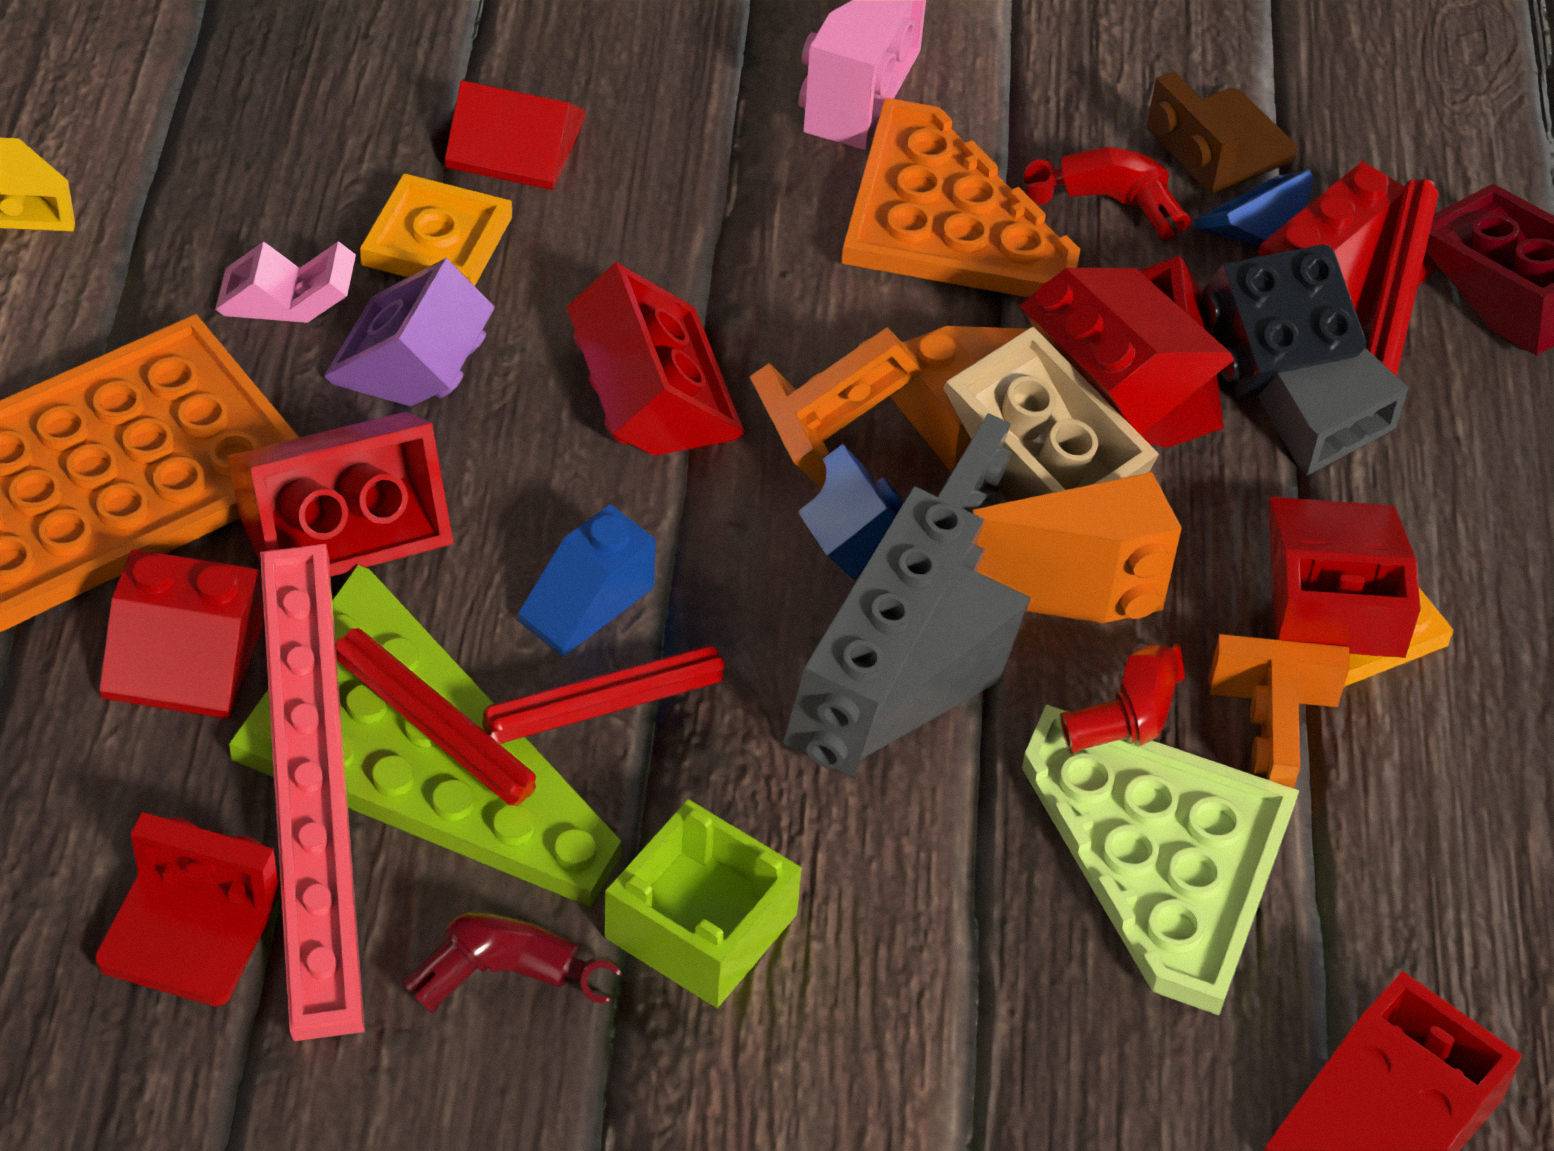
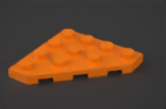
[841,97,1080,298]

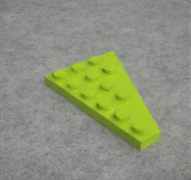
[229,565,621,908]

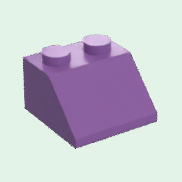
[324,258,495,407]

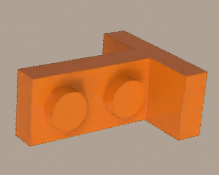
[750,327,923,489]
[1209,634,1350,789]

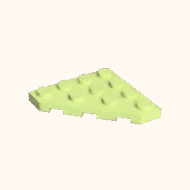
[1022,704,1299,1015]

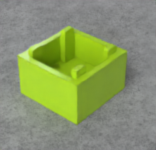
[605,799,802,1009]

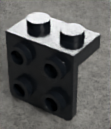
[1200,244,1366,400]

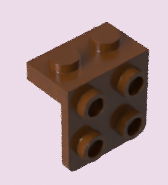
[1146,71,1298,195]

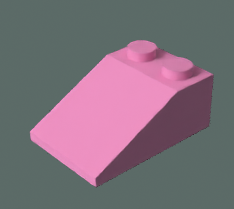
[798,0,926,150]

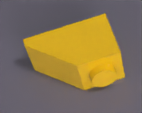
[0,138,75,231]

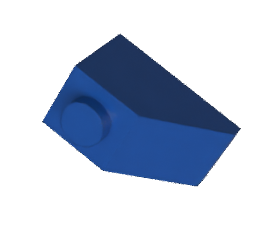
[518,504,656,657]

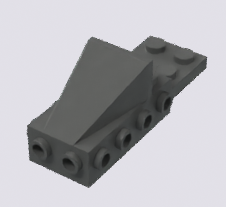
[783,413,1031,778]

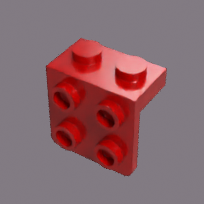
[96,812,280,1006]

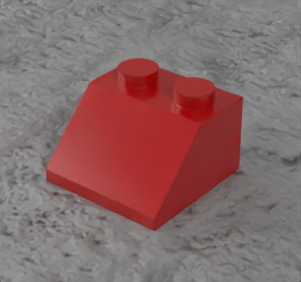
[100,549,265,719]

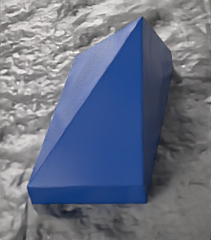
[1194,169,1314,246]

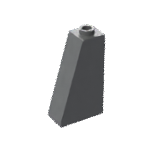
[1257,348,1409,476]

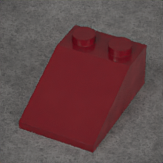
[1426,184,1554,356]

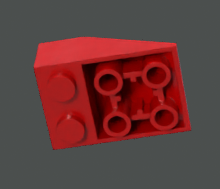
[1268,497,1421,658]
[1264,971,1523,1151]

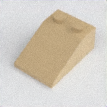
[943,327,1159,503]

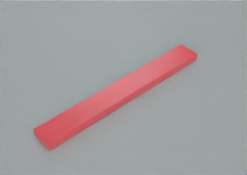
[260,544,365,1042]

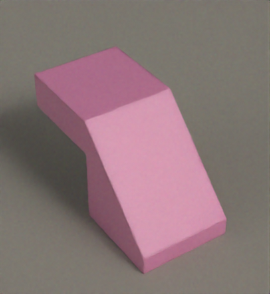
[215,241,356,323]

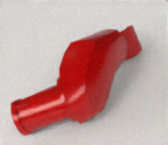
[1024,147,1191,241]
[1060,643,1186,754]

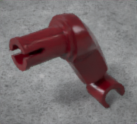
[402,911,622,1013]

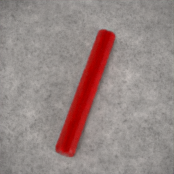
[1367,179,1439,376]
[335,628,536,806]
[482,645,725,744]

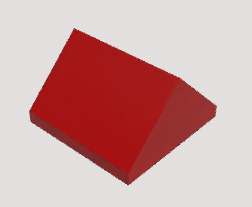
[445,80,586,190]

